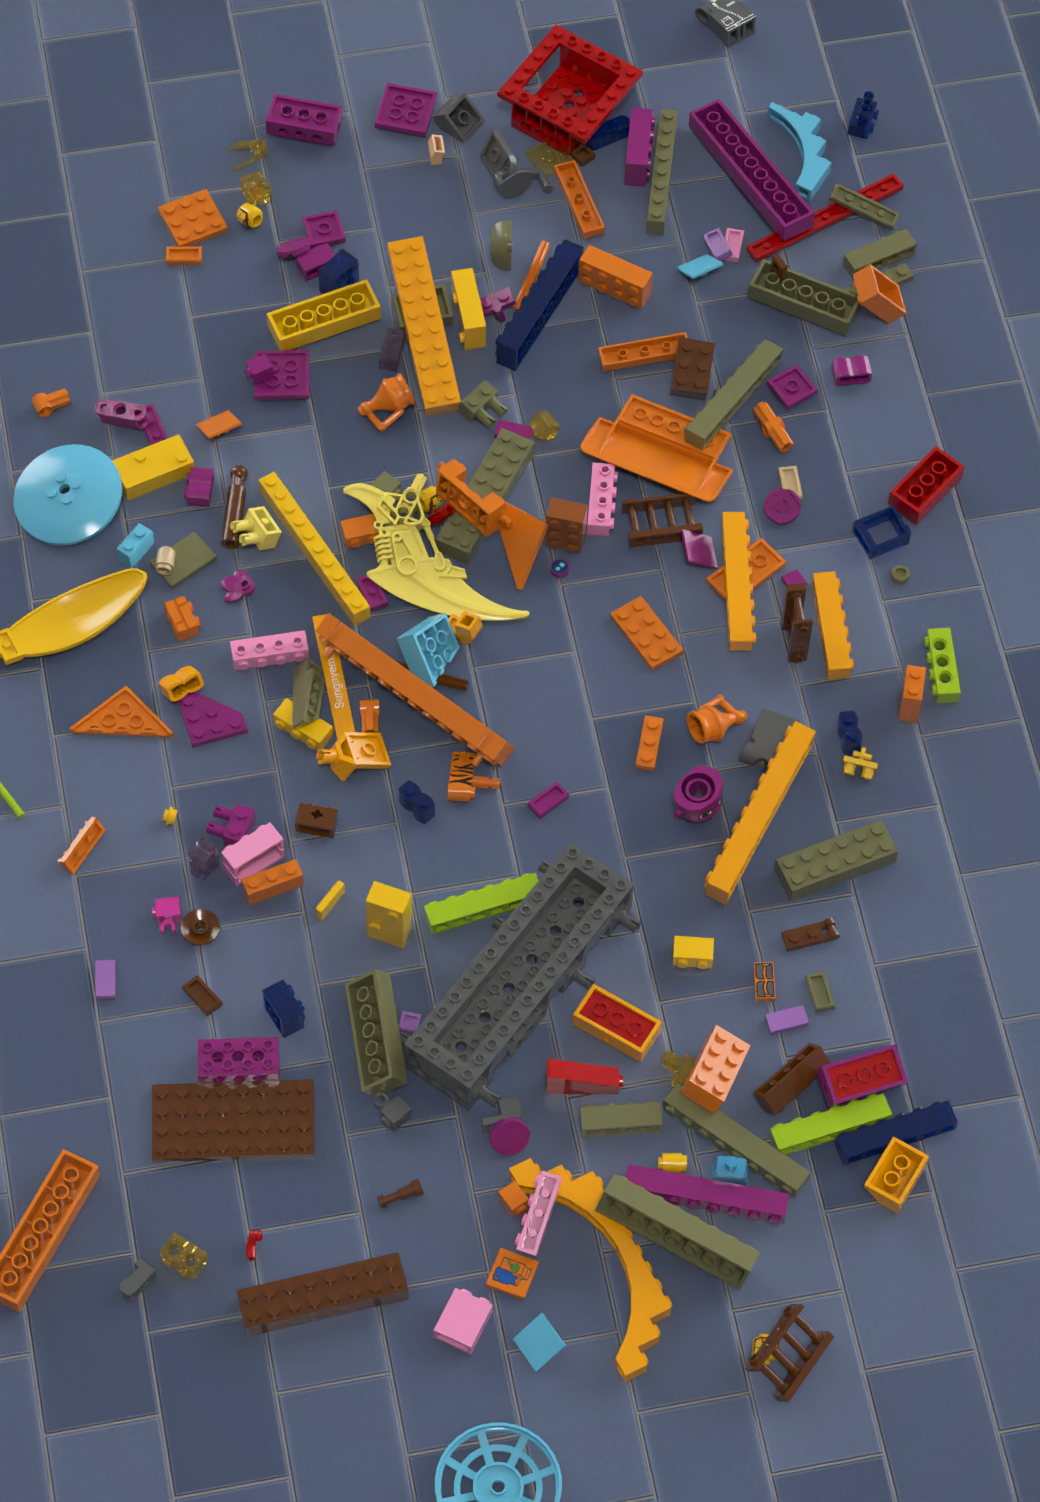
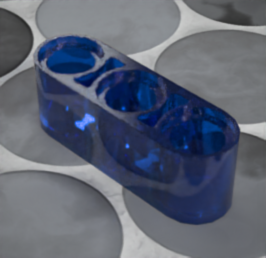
[585,115,630,151]

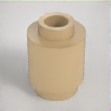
[155,546,176,575]

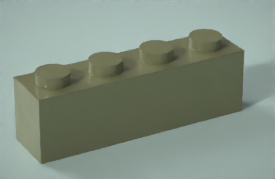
[843,229,917,280]
[579,1101,663,1138]

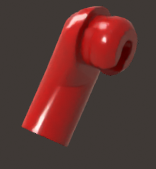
[246,1230,263,1261]

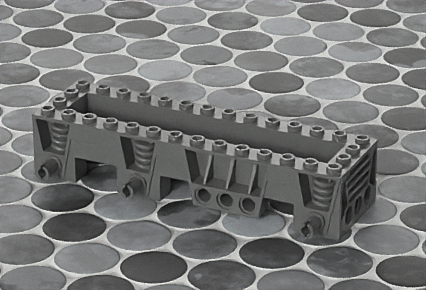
[400,842,641,1111]

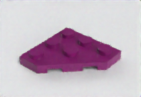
[177,692,248,748]

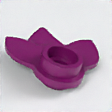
[220,570,255,602]

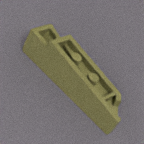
[292,658,325,727]

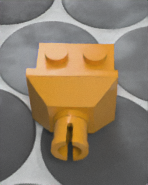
[316,732,392,781]

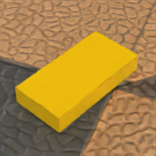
[316,880,345,921]

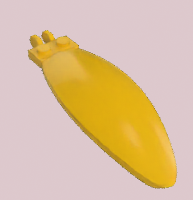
[0,568,147,665]

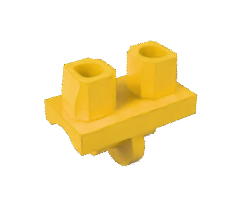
[843,747,878,781]

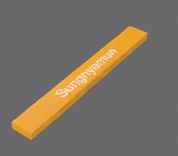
[312,613,355,740]

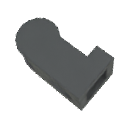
[120,1258,157,1300]

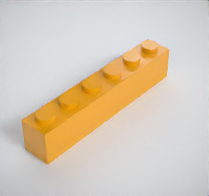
[812,571,854,679]

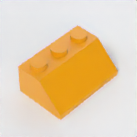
[864,1136,929,1214]

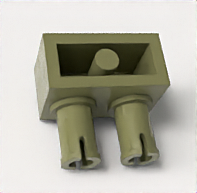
[458,379,508,429]

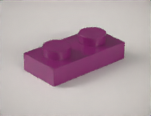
[356,575,388,612]

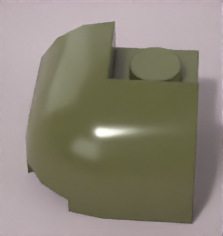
[490,220,512,271]

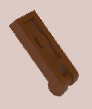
[781,918,840,952]

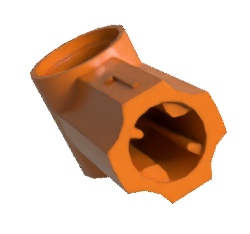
[31,388,71,417]
[360,699,379,733]

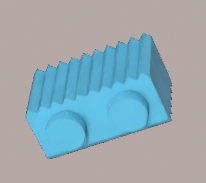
[117,523,155,568]

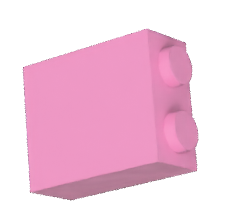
[434,1288,493,1354]

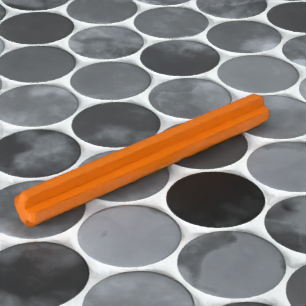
[513,241,550,314]

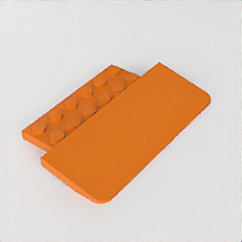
[580,394,733,502]

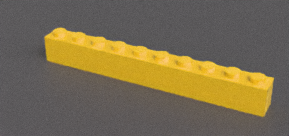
[258,472,371,626]

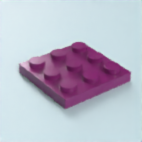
[375,83,438,137]
[254,350,309,400]

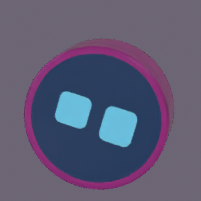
[551,559,569,578]

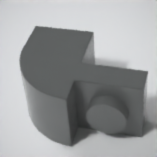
[482,1096,521,1134]

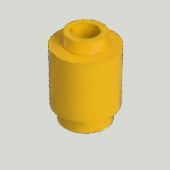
[658,1153,687,1174]

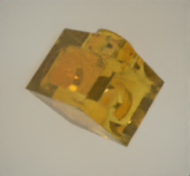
[528,410,561,440]

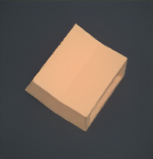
[428,134,445,165]

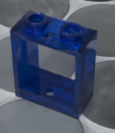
[852,506,911,559]

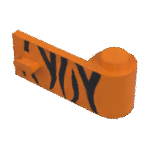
[447,751,476,802]

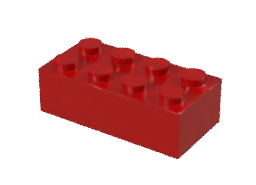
[888,446,965,525]

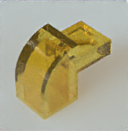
[661,1051,695,1088]

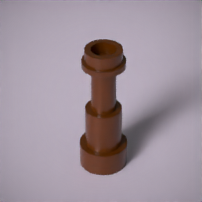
[377,1179,424,1209]

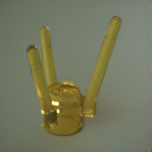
[227,139,267,171]

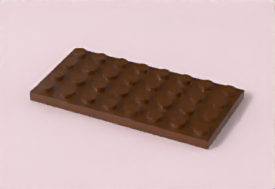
[152,1079,315,1162]

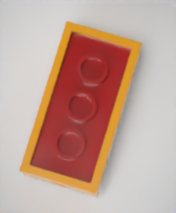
[572,984,662,1063]

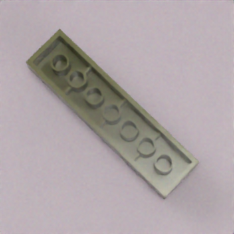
[436,428,535,565]
[595,1173,760,1290]

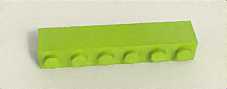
[424,873,539,935]
[769,1093,892,1155]

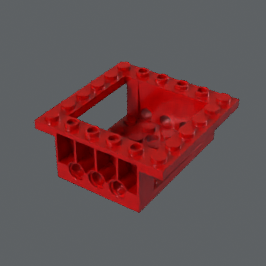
[497,24,643,158]

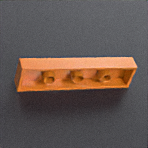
[554,160,605,239]
[598,332,688,372]

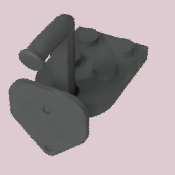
[480,130,553,198]

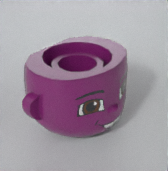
[673,765,723,822]

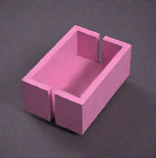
[221,822,285,887]

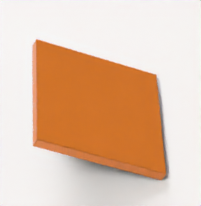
[196,410,242,439]

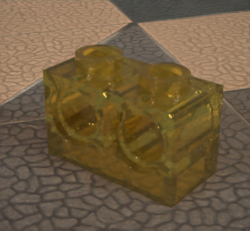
[240,172,272,205]
[160,1232,209,1280]

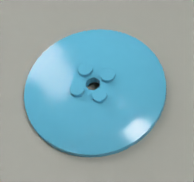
[13,444,122,546]

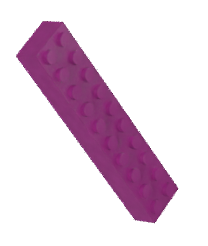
[689,99,815,241]

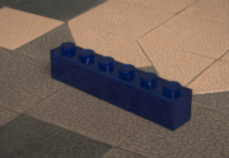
[835,1100,958,1166]

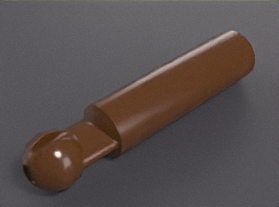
[221,465,248,549]

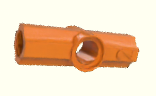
[753,401,794,453]

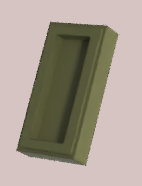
[805,971,835,1013]

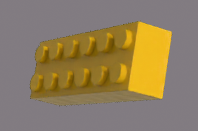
[267,279,381,350]

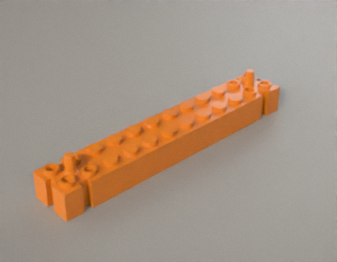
[315,613,515,767]

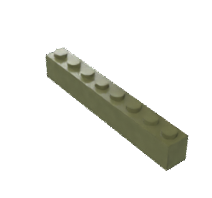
[646,109,678,235]
[684,339,783,451]
[663,1083,810,1198]

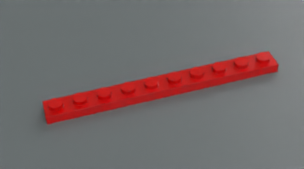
[746,173,904,262]

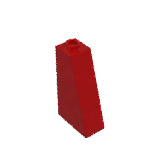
[546,1059,623,1095]

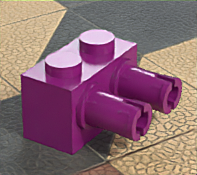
[206,804,256,847]

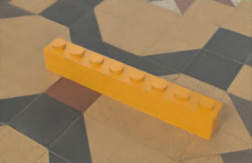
[721,512,756,651]

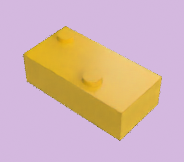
[451,268,486,350]
[112,434,195,501]
[365,881,412,949]

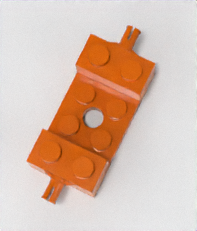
[436,459,513,537]

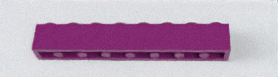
[625,1164,789,1224]

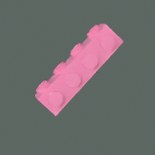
[587,463,618,536]
[230,630,309,670]
[515,1171,563,1256]

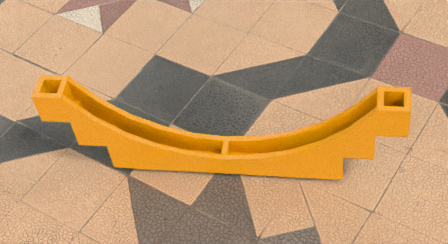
[509,1158,672,1383]

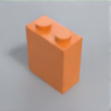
[898,665,926,723]

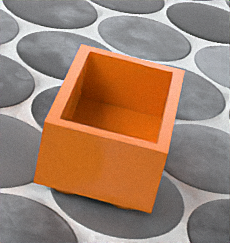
[853,264,907,324]

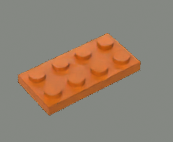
[706,538,786,602]
[610,596,684,671]

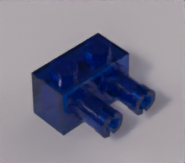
[847,91,879,140]

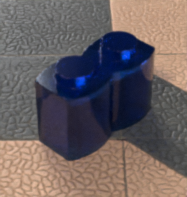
[837,710,862,756]
[398,780,435,824]

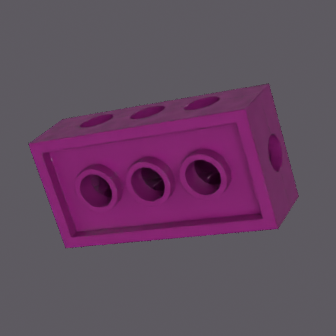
[266,94,343,147]
[198,1037,280,1083]

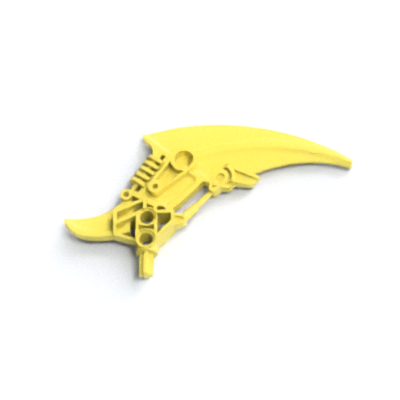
[343,474,530,621]

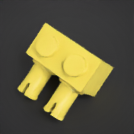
[230,506,282,550]

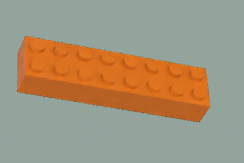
[0,1149,101,1313]

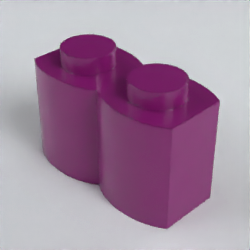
[831,355,872,386]
[184,467,215,507]

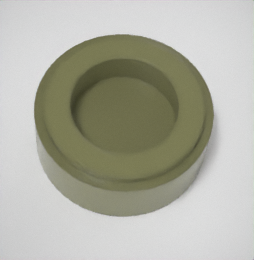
[891,565,910,584]

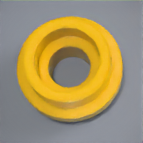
[162,806,177,826]

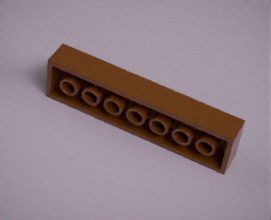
[237,1252,408,1337]

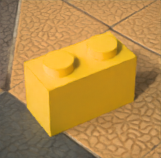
[672,936,714,969]

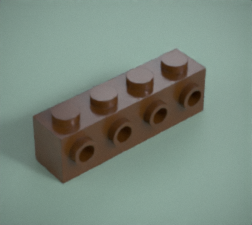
[753,1043,830,1115]

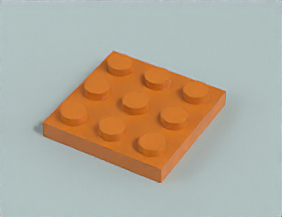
[158,189,228,247]

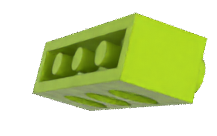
[923,627,961,704]

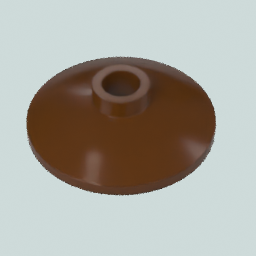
[181,909,220,945]

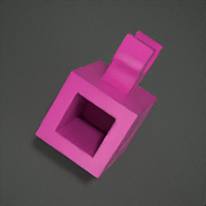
[152,897,181,935]

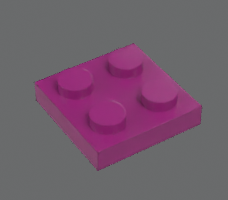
[302,210,346,249]
[767,364,818,410]

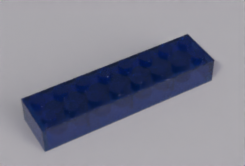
[495,239,584,372]

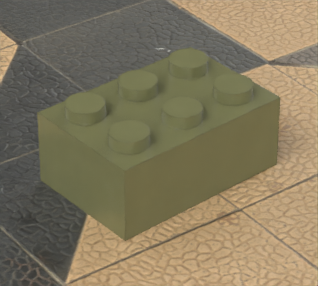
[391,283,453,335]

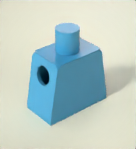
[710,1156,749,1186]

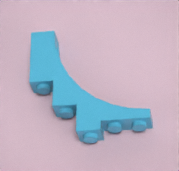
[767,102,832,202]

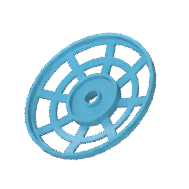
[435,1423,562,1502]

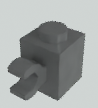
[373,1093,412,1132]

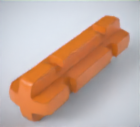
[472,776,500,789]

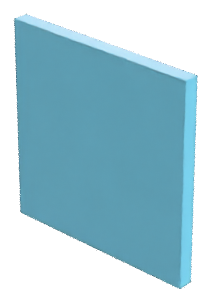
[676,254,723,279]
[513,1313,566,1372]

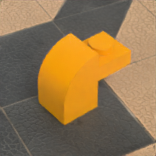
[448,611,482,644]

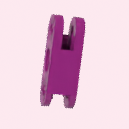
[95,399,151,429]

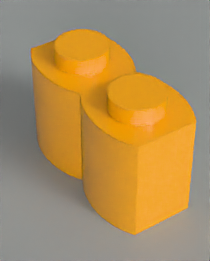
[158,666,204,701]

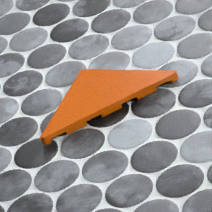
[499,502,549,590]
[69,686,174,738]

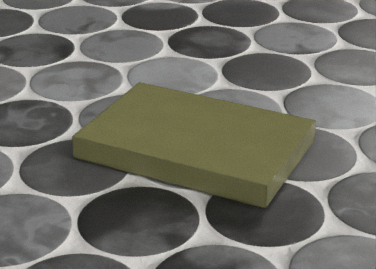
[149,532,217,589]

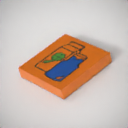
[486,1248,539,1300]

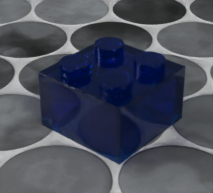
[318,248,359,294]
[262,980,306,1038]

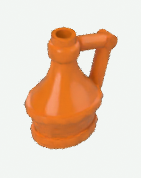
[357,373,416,433]
[687,694,747,744]

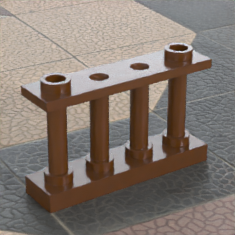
[622,493,703,548]
[781,583,813,663]
[745,1304,834,1402]

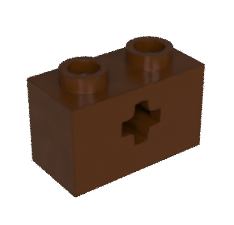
[295,803,338,838]

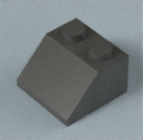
[433,92,485,142]

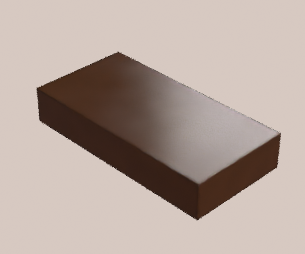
[182,975,223,1017]

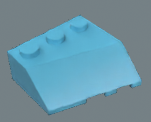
[396,613,460,687]

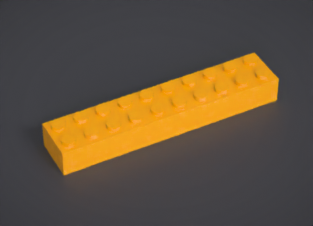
[387,236,461,416]
[704,721,816,905]

